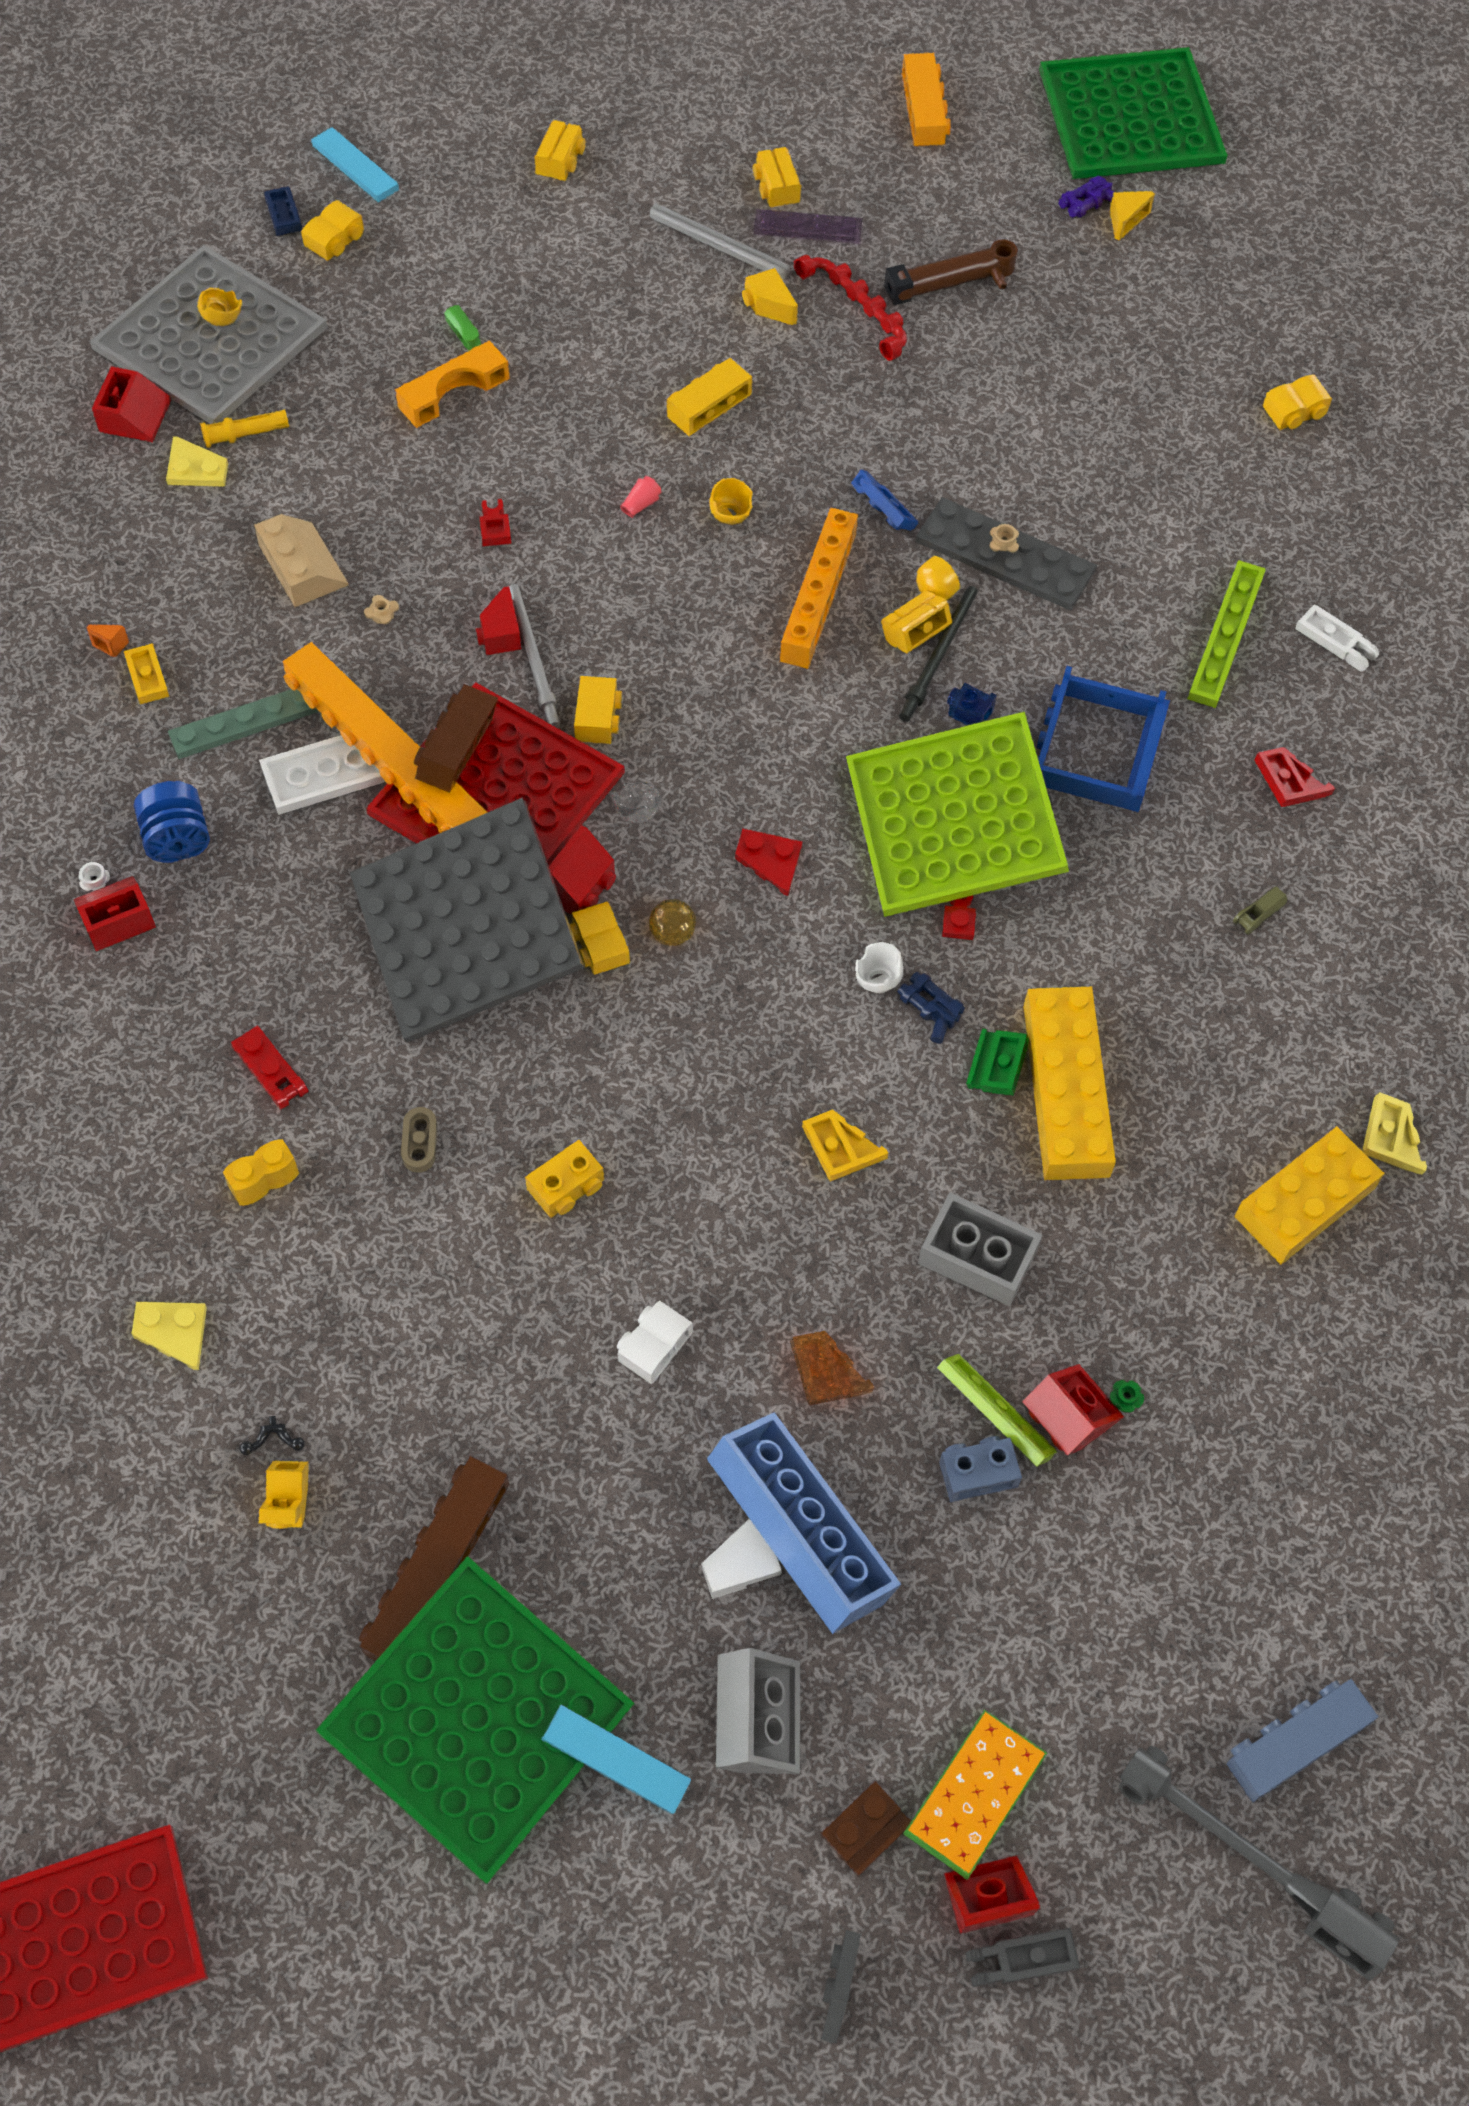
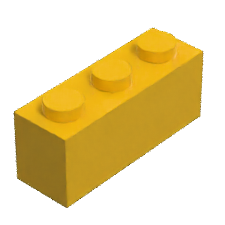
[667,358,752,436]

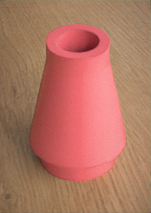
[620,476,662,518]

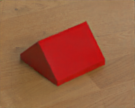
[944,1855,1040,1934]

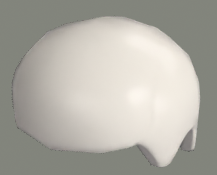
[855,942,903,994]

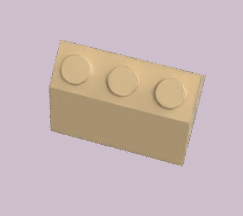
[254,514,348,607]

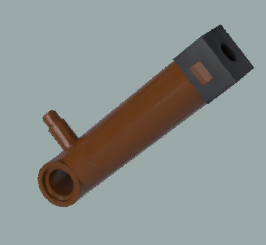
[884,239,1018,306]

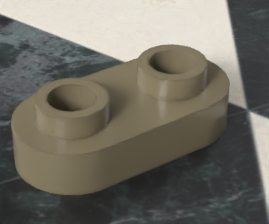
[401,1107,438,1173]

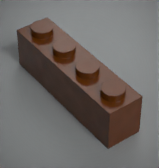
[414,684,498,793]

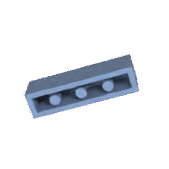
[1226,1679,1378,1803]

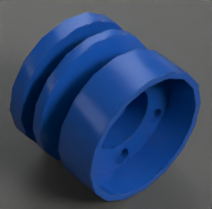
[133,781,210,863]

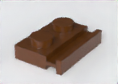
[820,1781,912,1877]

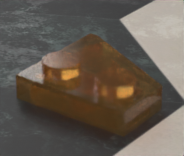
[790,1331,874,1405]

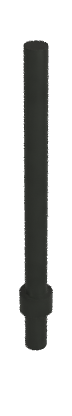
[899,586,978,722]

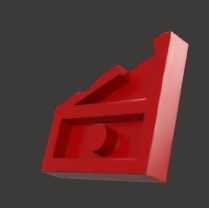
[1254,747,1335,808]
[735,828,803,896]

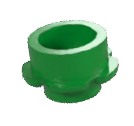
[1110,1380,1144,1413]

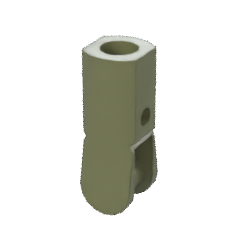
[1233,886,1287,935]

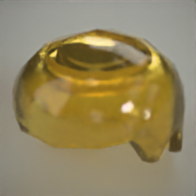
[649,899,697,946]

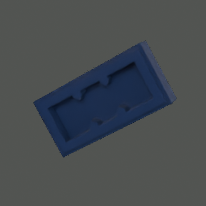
[264,186,302,236]

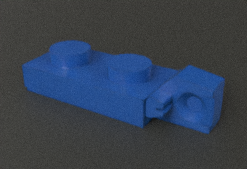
[851,469,919,531]

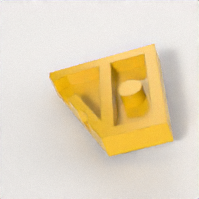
[802,1109,888,1182]

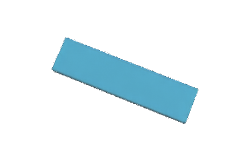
[311,127,399,202]
[541,1705,691,1814]

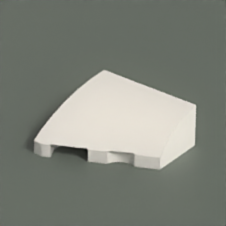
[701,1519,782,1599]

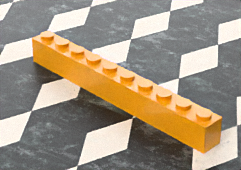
[282,642,488,833]

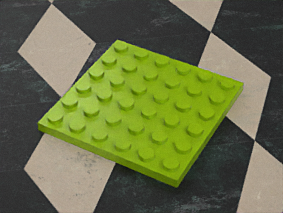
[846,711,1069,917]

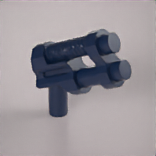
[897,971,965,1044]

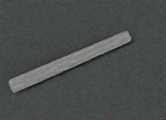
[650,203,790,280]

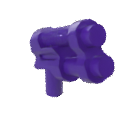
[1058,176,1115,218]

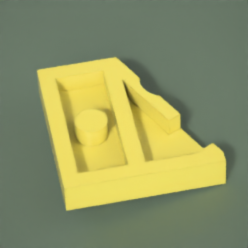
[166,437,228,487]
[1362,1092,1427,1175]
[132,1302,207,1370]

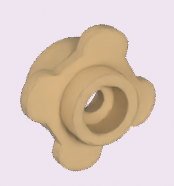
[990,524,1019,553]
[364,595,399,624]

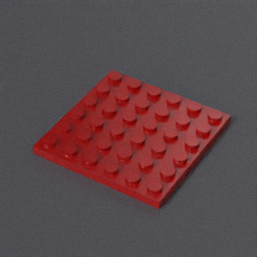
[366,682,625,866]

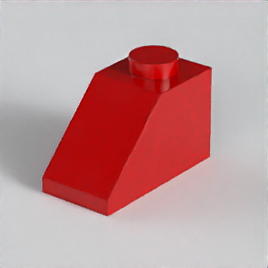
[475,586,521,655]

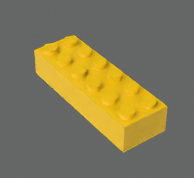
[1024,986,1116,1180]

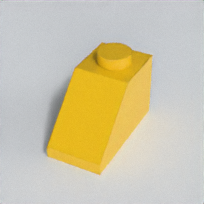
[742,268,798,325]

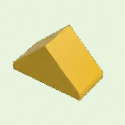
[1110,191,1155,241]

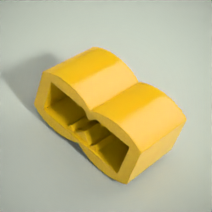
[301,200,364,261]
[1263,375,1332,430]
[569,901,630,975]
[223,1139,299,1206]

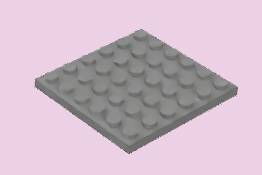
[90,245,328,424]

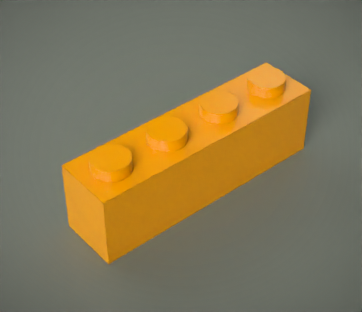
[902,53,951,146]

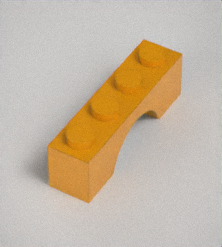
[395,340,510,428]

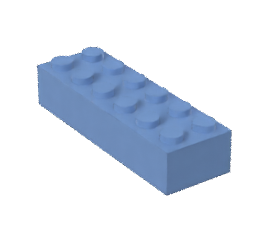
[707,1412,901,1634]

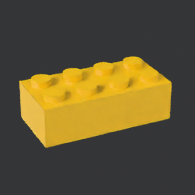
[1234,1126,1385,1265]

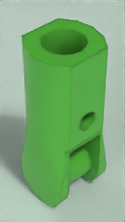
[444,305,481,350]

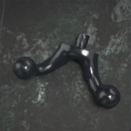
[239,1416,305,1455]

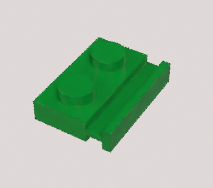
[966,1028,1029,1096]

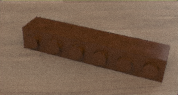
[359,1456,510,1661]

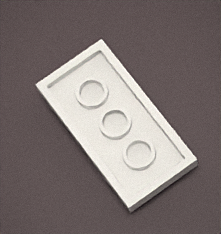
[259,735,385,815]

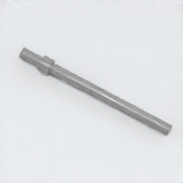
[509,584,560,728]

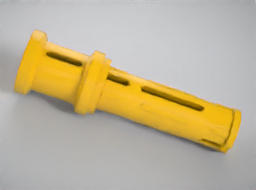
[200,409,289,448]

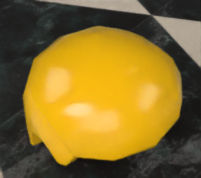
[197,287,242,327]
[709,478,753,525]
[916,556,960,601]

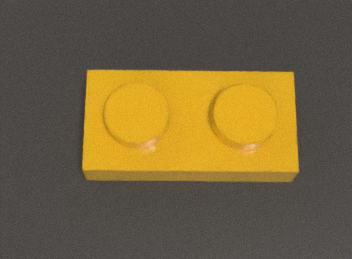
[123,643,169,705]

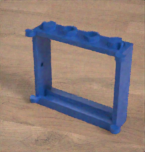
[1036,666,1170,812]

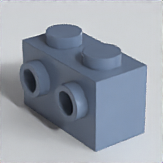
[939,1436,1022,1502]

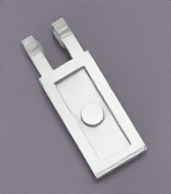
[1295,604,1379,672]

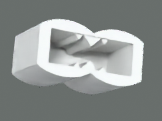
[617,1300,693,1384]

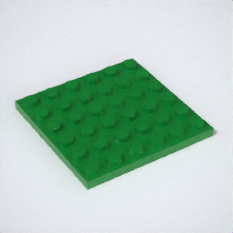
[1039,47,1228,179]
[315,1556,634,1884]

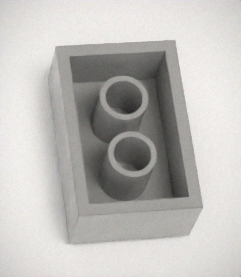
[918,1192,1043,1307]

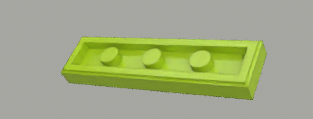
[937,1354,1057,1467]

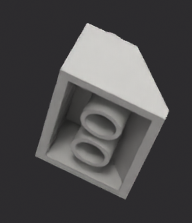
[716,1648,800,1774]

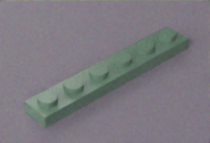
[168,689,320,759]

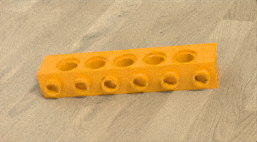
[780,507,858,669]

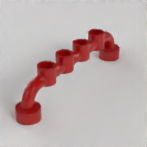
[794,255,907,361]

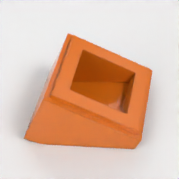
[87,625,129,657]

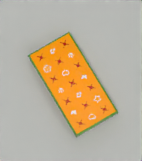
[904,1710,1047,1880]

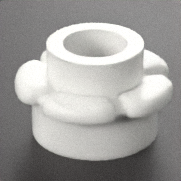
[78,862,110,891]

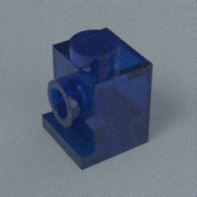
[947,683,997,726]

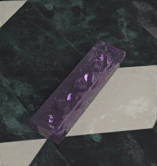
[754,209,863,244]

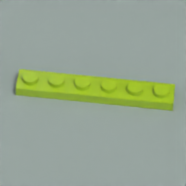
[1187,560,1266,708]

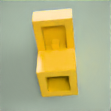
[259,1461,309,1529]

